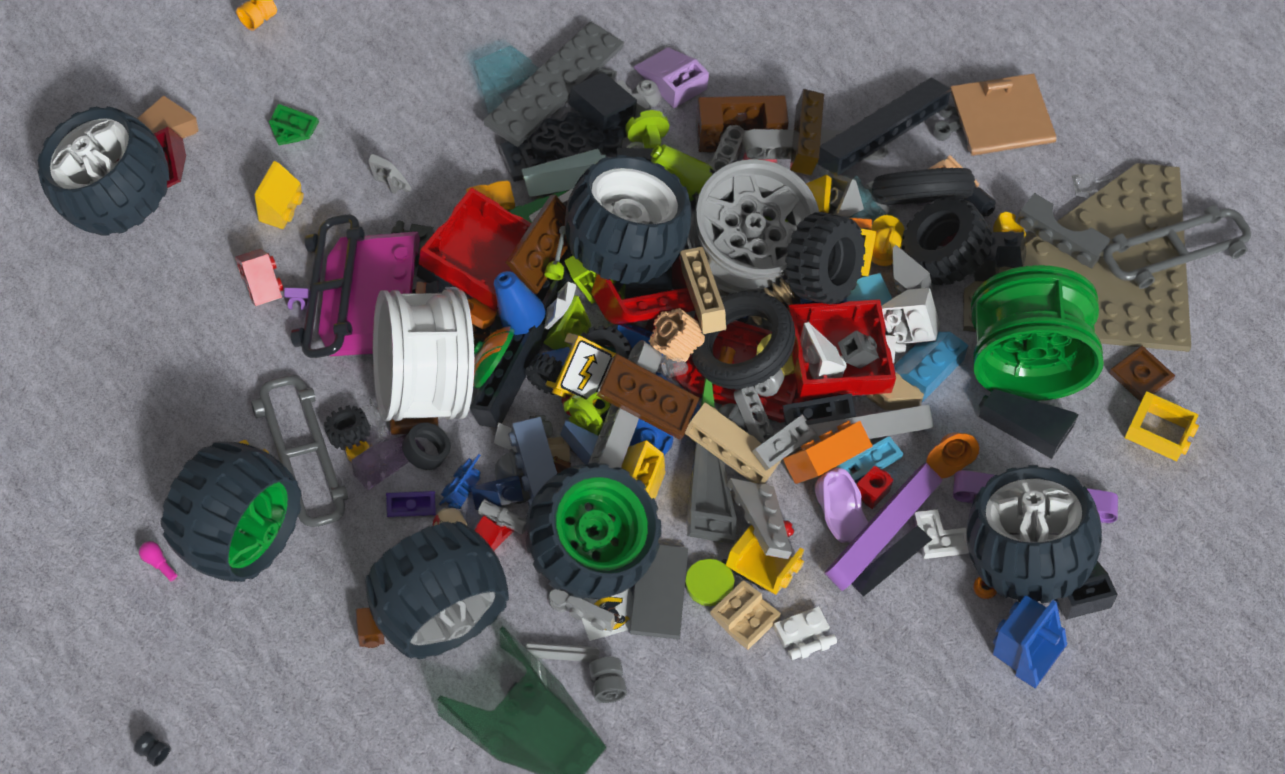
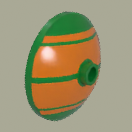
[473,326,515,389]

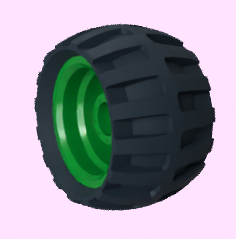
[525,463,662,599]

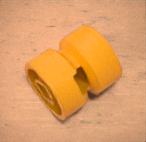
[236,0,277,31]

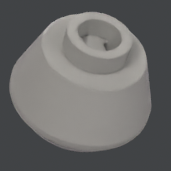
[632,80,661,108]

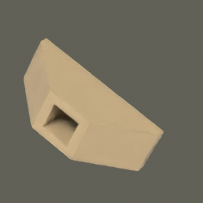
[867,372,924,411]

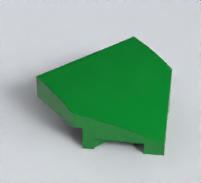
[269,104,319,146]

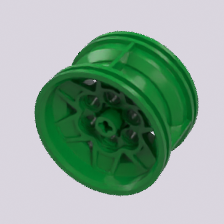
[971,265,1104,401]

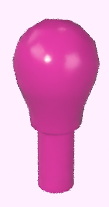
[138,541,178,582]

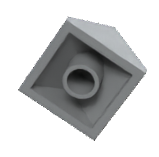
[827,172,864,217]

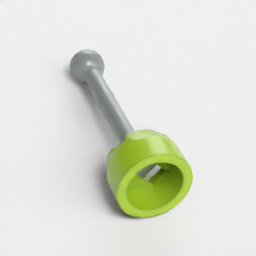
[544,226,566,280]

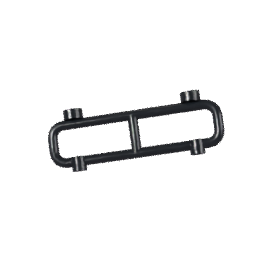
[291,214,365,358]

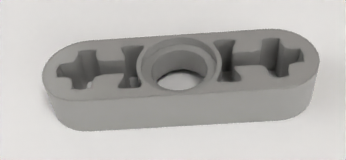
[734,386,773,443]

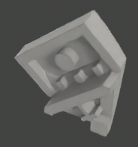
[368,154,411,194]

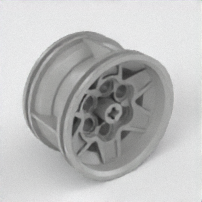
[685,159,819,297]

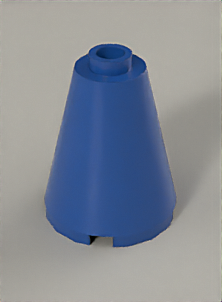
[494,271,546,335]

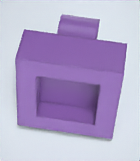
[284,288,309,310]

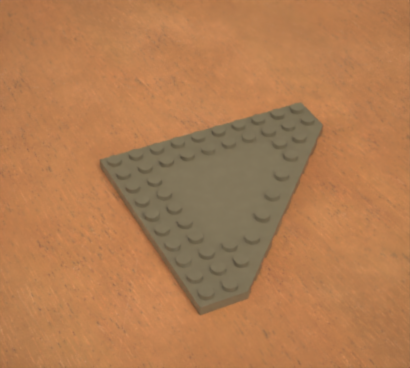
[963,163,1191,352]

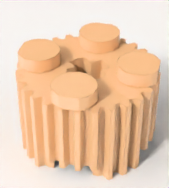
[649,308,705,363]

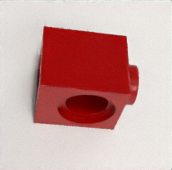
[857,466,894,509]

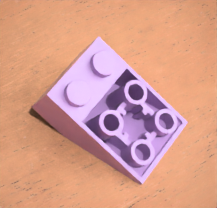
[634,47,709,108]

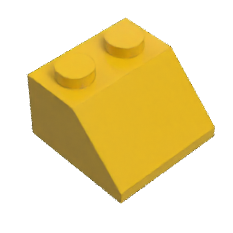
[254,161,304,229]

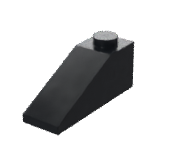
[782,393,856,426]

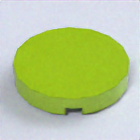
[685,559,735,606]

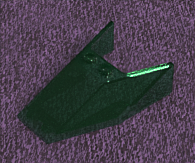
[437,626,607,774]

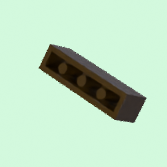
[790,89,824,176]

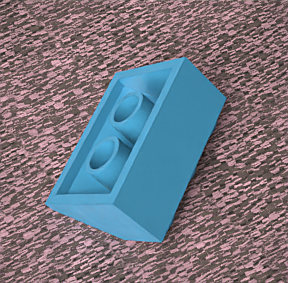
[894,332,969,402]

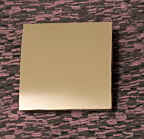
[710,580,781,650]

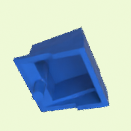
[993,596,1067,689]

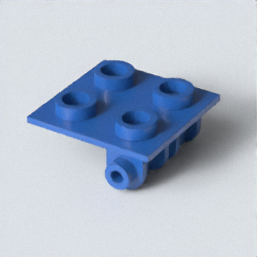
[439,454,481,509]

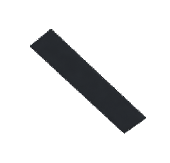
[851,525,933,597]

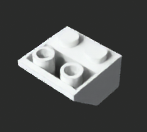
[882,288,940,344]

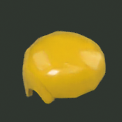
[993,212,1026,238]

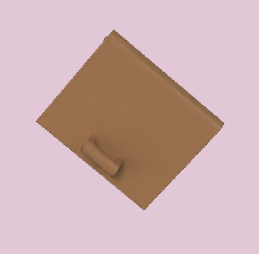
[950,73,1056,156]

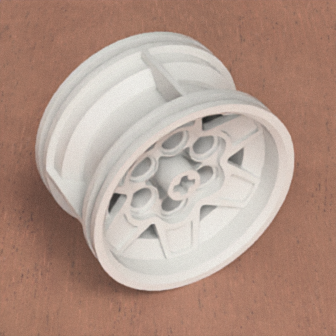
[373,290,474,421]

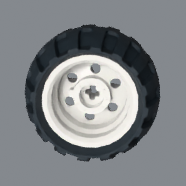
[565,155,691,284]

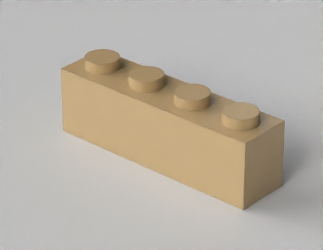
[680,247,726,334]
[685,403,781,484]

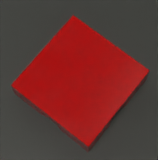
[419,187,531,311]
[788,300,896,399]

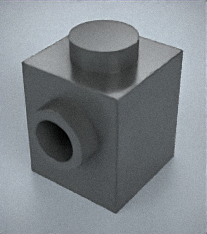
[838,331,879,369]

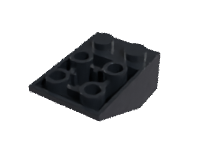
[1057,561,1118,620]

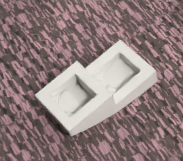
[544,282,576,329]

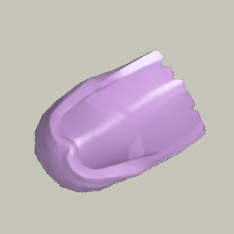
[815,468,868,543]

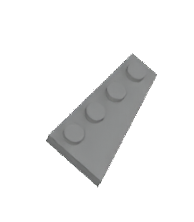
[727,478,792,559]

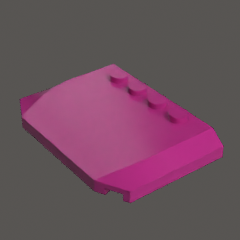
[318,232,420,357]

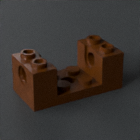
[696,95,789,153]

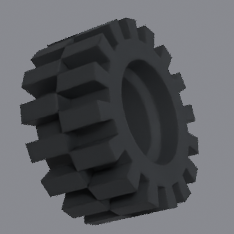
[525,353,563,395]
[324,405,371,450]

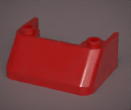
[591,256,695,325]

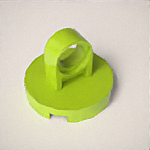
[626,110,670,148]
[564,392,610,436]

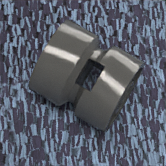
[589,656,627,703]

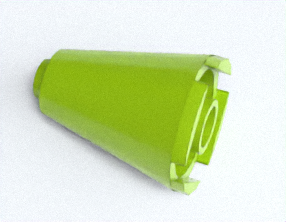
[651,144,713,201]

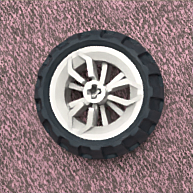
[38,106,169,236]
[966,465,1102,603]

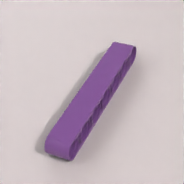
[824,462,943,591]
[953,470,1118,523]

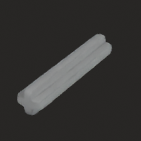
[525,642,600,662]

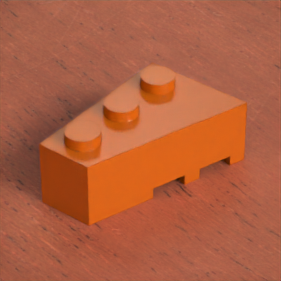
[783,420,873,484]

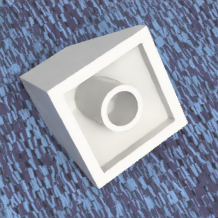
[800,322,846,379]

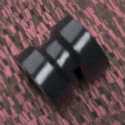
[133,730,171,767]

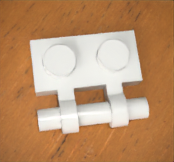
[773,606,837,660]

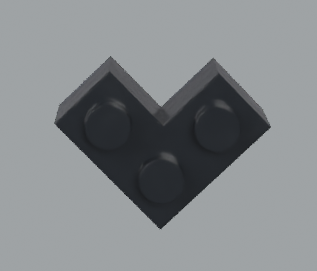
[974,231,1026,281]

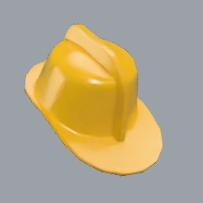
[871,215,905,266]

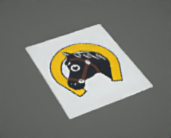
[582,588,634,641]

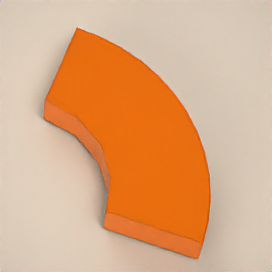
[468,298,497,329]

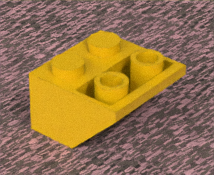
[621,440,666,499]

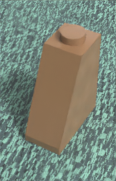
[137,96,199,138]

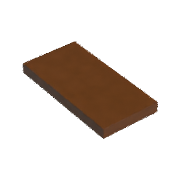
[505,195,569,294]
[596,354,699,440]

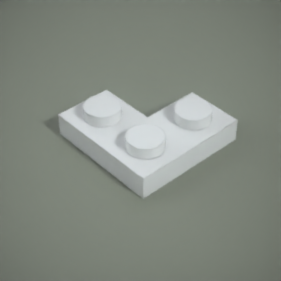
[913,509,969,559]

